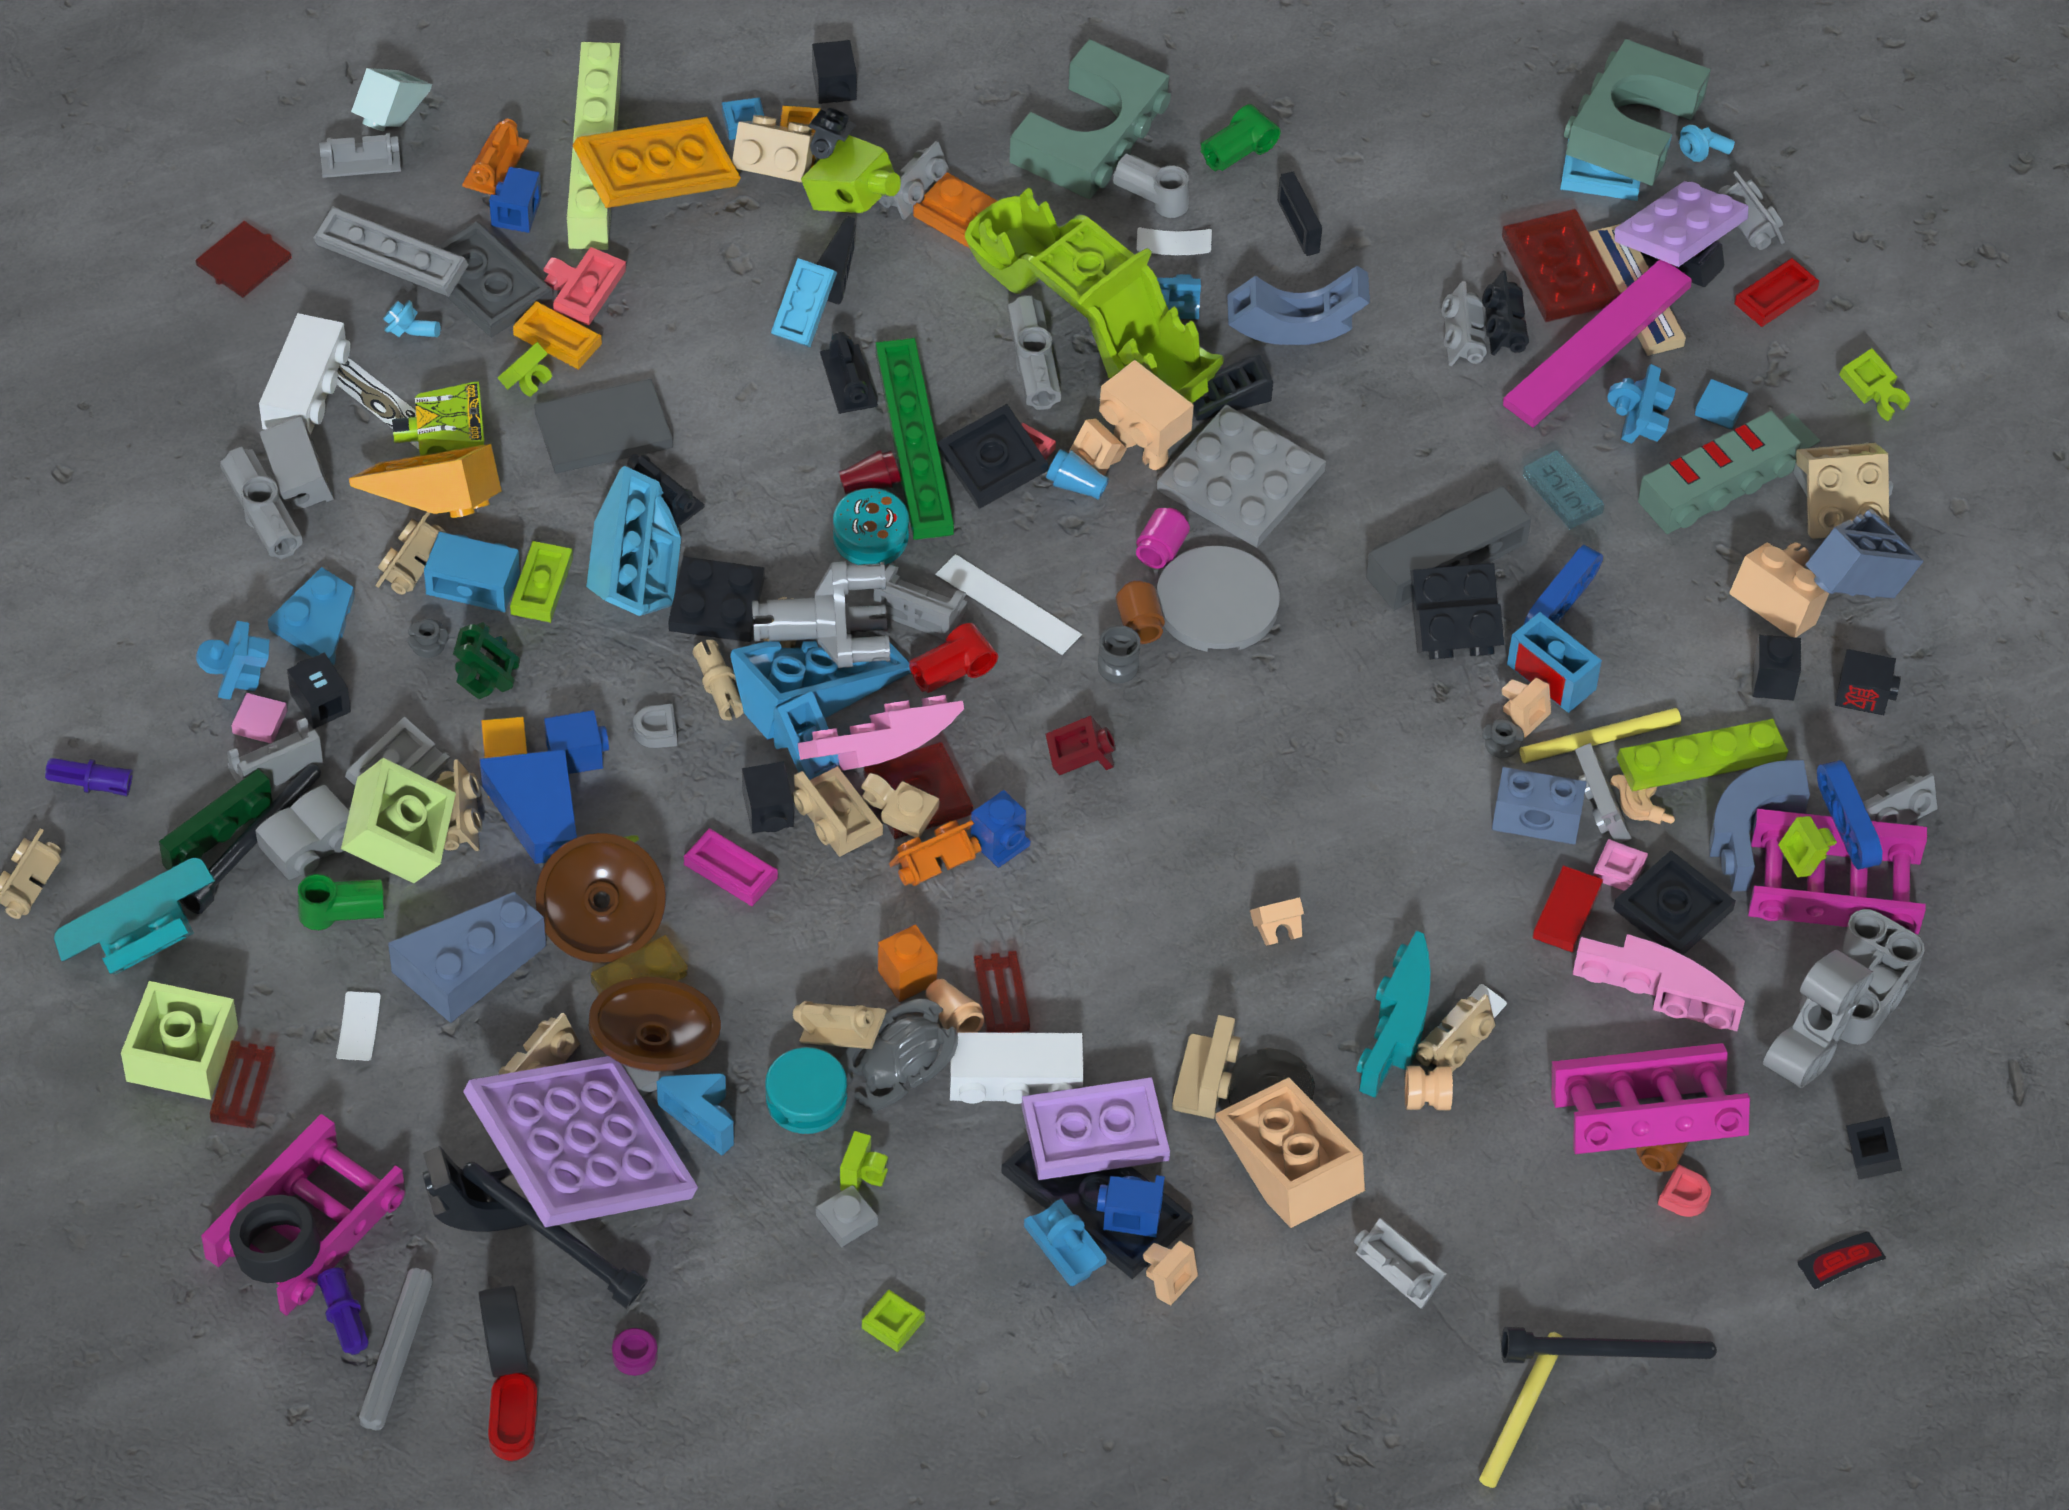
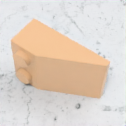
[1215,1078,1365,1228]

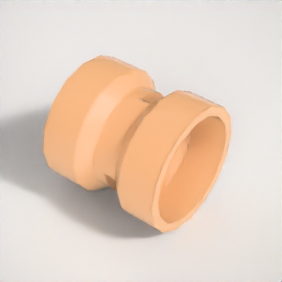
[1405,1066,1453,1111]

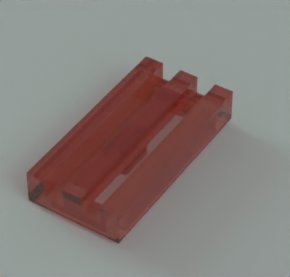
[973,951,1030,1033]
[210,1040,276,1129]

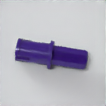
[45,758,133,797]
[317,1267,369,1355]

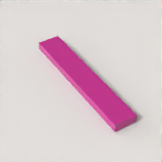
[1503,260,1692,428]

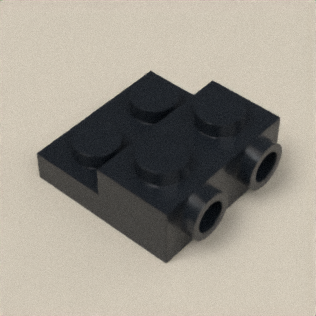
[1410,563,1504,660]

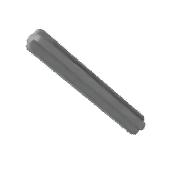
[359,1267,433,1431]

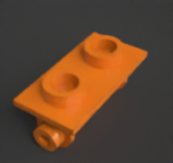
[462,119,529,195]
[889,820,981,886]

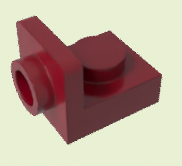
[1045,715,1116,776]

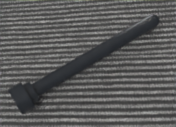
[179,764,321,914]
[463,1162,648,1309]
[1501,1327,1717,1364]

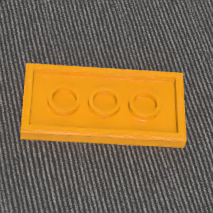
[572,117,741,208]

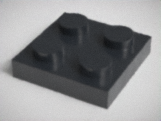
[937,404,1049,509]
[668,556,765,642]
[1613,850,1736,955]

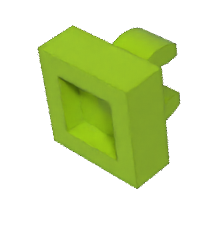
[497,342,552,397]
[1778,816,1837,877]
[840,1131,888,1191]

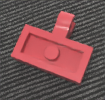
[544,247,626,326]

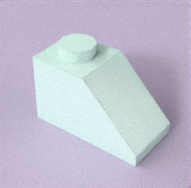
[351,68,432,131]

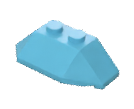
[586,466,681,616]

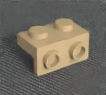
[732,115,815,182]
[792,766,883,857]
[1172,1015,1241,1119]

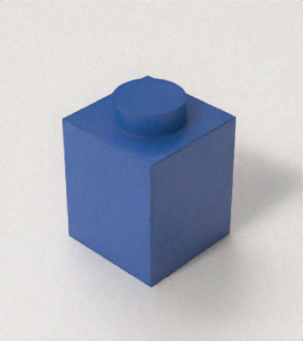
[544,710,609,774]

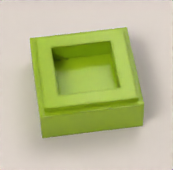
[862,1290,925,1352]

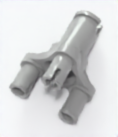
[752,561,890,668]

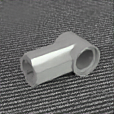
[1113,154,1189,218]

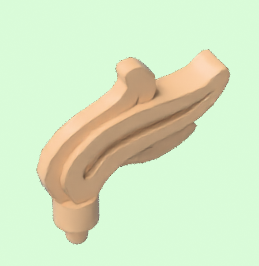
[1610,774,1675,825]

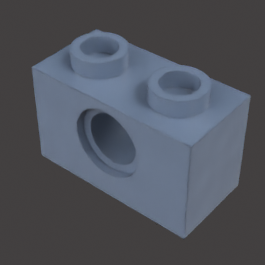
[1492,767,1587,844]

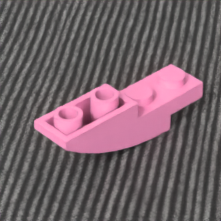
[798,695,964,771]
[1573,934,1745,1031]

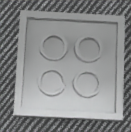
[1157,405,1326,548]

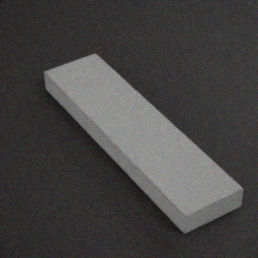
[313,206,468,297]

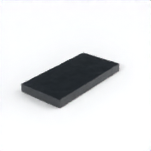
[1001,1141,1193,1279]

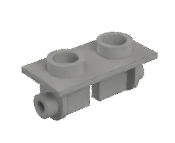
[319,133,401,178]
[878,141,950,220]
[1718,171,1785,250]
[1441,281,1487,366]
[1863,773,1938,825]
[1354,1218,1447,1309]

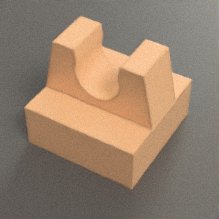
[1069,419,1127,475]
[1502,678,1551,738]
[1250,897,1304,946]
[1143,1241,1198,1306]

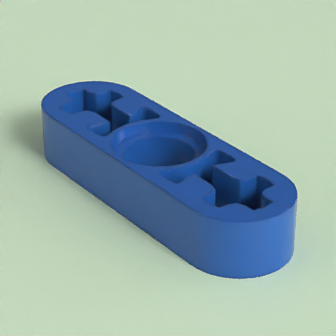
[1524,545,1603,625]
[1817,760,1883,870]

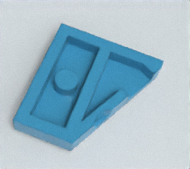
[268,567,355,665]

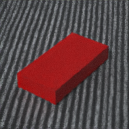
[1734,258,1819,327]
[1533,865,1603,953]

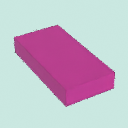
[684,828,778,906]

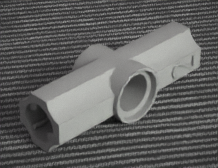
[1007,295,1061,410]
[220,446,303,559]

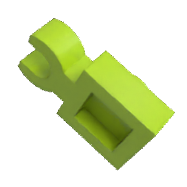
[1839,348,1910,421]

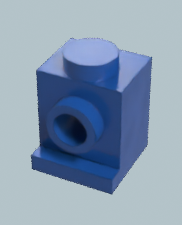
[489,167,541,233]
[971,790,1031,868]
[1097,1175,1165,1237]

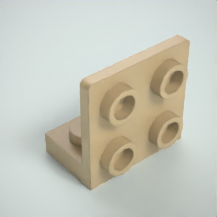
[1796,443,1889,539]

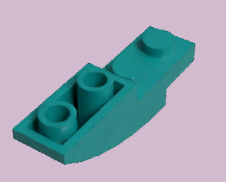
[1356,931,1431,1098]

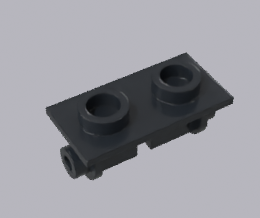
[808,108,856,159]
[1482,271,1529,356]
[820,332,878,414]
[627,453,705,528]

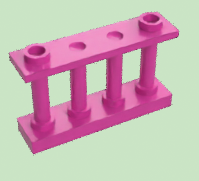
[1748,809,1927,935]
[1551,1043,1750,1154]
[201,1114,405,1316]

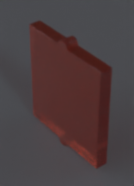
[195,221,292,298]

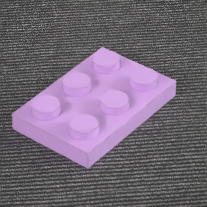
[1615,181,1748,267]
[1021,1077,1170,1180]

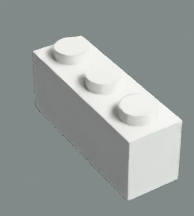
[259,313,350,435]
[950,1033,1083,1104]

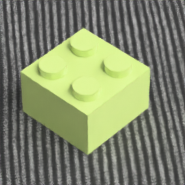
[341,758,456,883]
[121,981,238,1100]

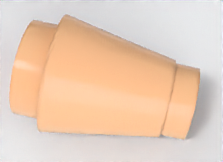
[926,979,984,1033]

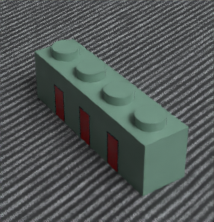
[1638,410,1801,534]

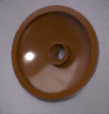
[535,833,666,963]
[588,977,721,1072]

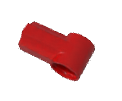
[909,623,999,693]

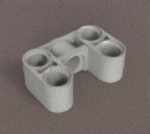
[1799,909,1925,1045]
[1763,949,1874,1088]

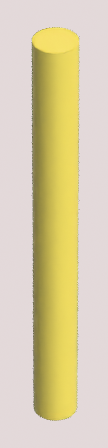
[1520,708,1681,763]
[1479,1332,1563,1488]

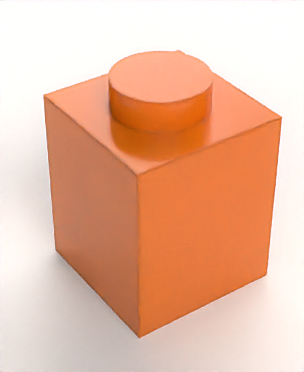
[878,924,938,1002]

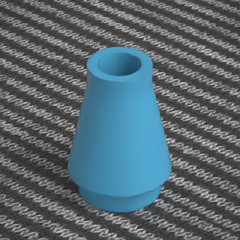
[1046,449,1109,500]

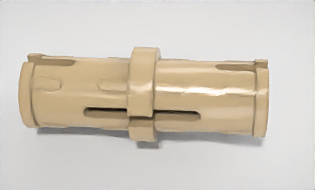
[693,640,744,720]

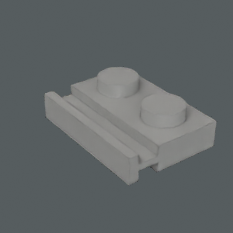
[345,717,450,785]
[1575,743,1632,843]

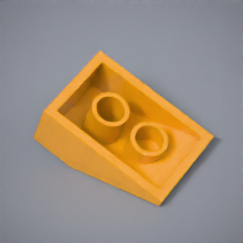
[349,444,502,518]

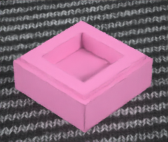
[231,693,287,744]
[1593,839,1648,891]

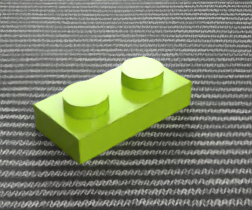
[510,541,573,623]

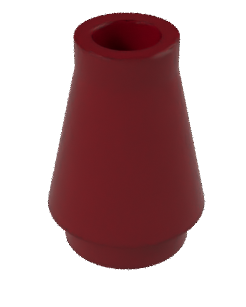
[838,449,901,494]

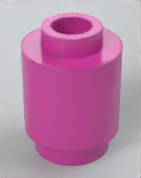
[1136,508,1190,569]

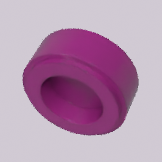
[612,1328,658,1376]

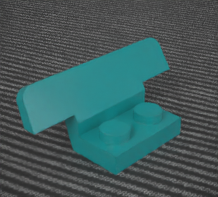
[54,858,215,974]

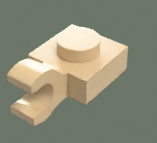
[862,773,939,838]

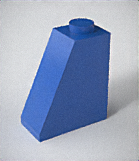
[480,749,577,864]

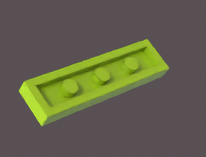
[1616,719,1788,791]

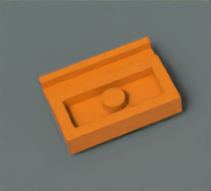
[913,172,997,248]

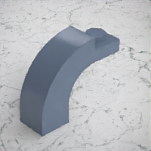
[1227,266,1370,345]
[1709,760,1810,891]

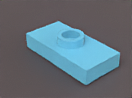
[771,258,837,347]

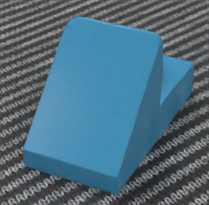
[774,691,840,780]
[657,1074,734,1156]

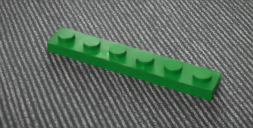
[875,338,954,540]

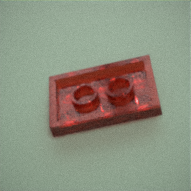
[1502,209,1620,323]

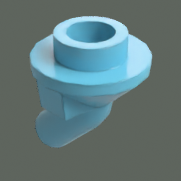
[1679,124,1735,162]
[383,300,441,337]

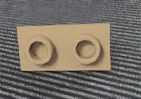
[375,512,446,595]
[435,759,483,851]
[0,828,61,919]
[1416,994,1496,1072]
[793,1001,887,1049]
[499,1013,580,1075]

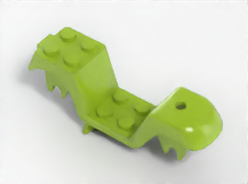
[965,188,1224,403]

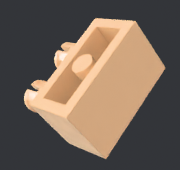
[1099,360,1194,470]
[1729,542,1830,637]

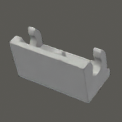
[259,416,334,509]
[874,564,968,640]
[227,717,323,788]

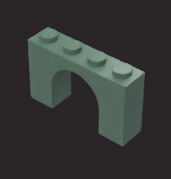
[1010,39,1171,200]
[1564,39,1711,186]

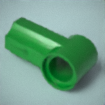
[1200,104,1281,172]
[298,874,384,931]

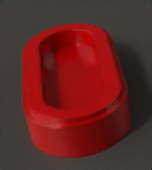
[488,1373,538,1461]

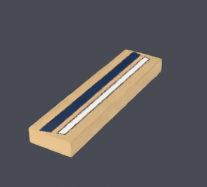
[1587,224,1686,356]

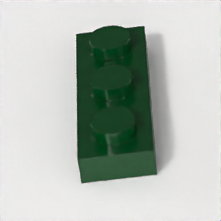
[159,769,272,870]

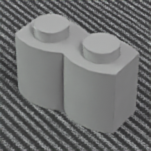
[255,785,349,880]

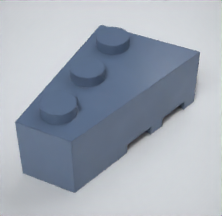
[1805,508,1924,598]
[388,892,546,1023]

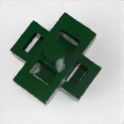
[453,622,520,700]

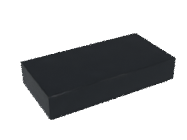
[1277,171,1322,256]

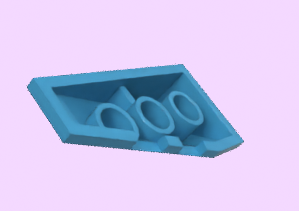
[730,641,911,739]

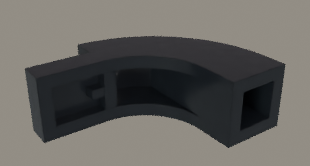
[423,1146,530,1232]

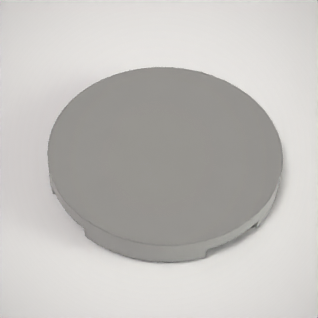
[1156,546,1280,652]

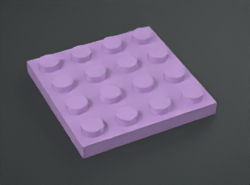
[463,1056,698,1227]

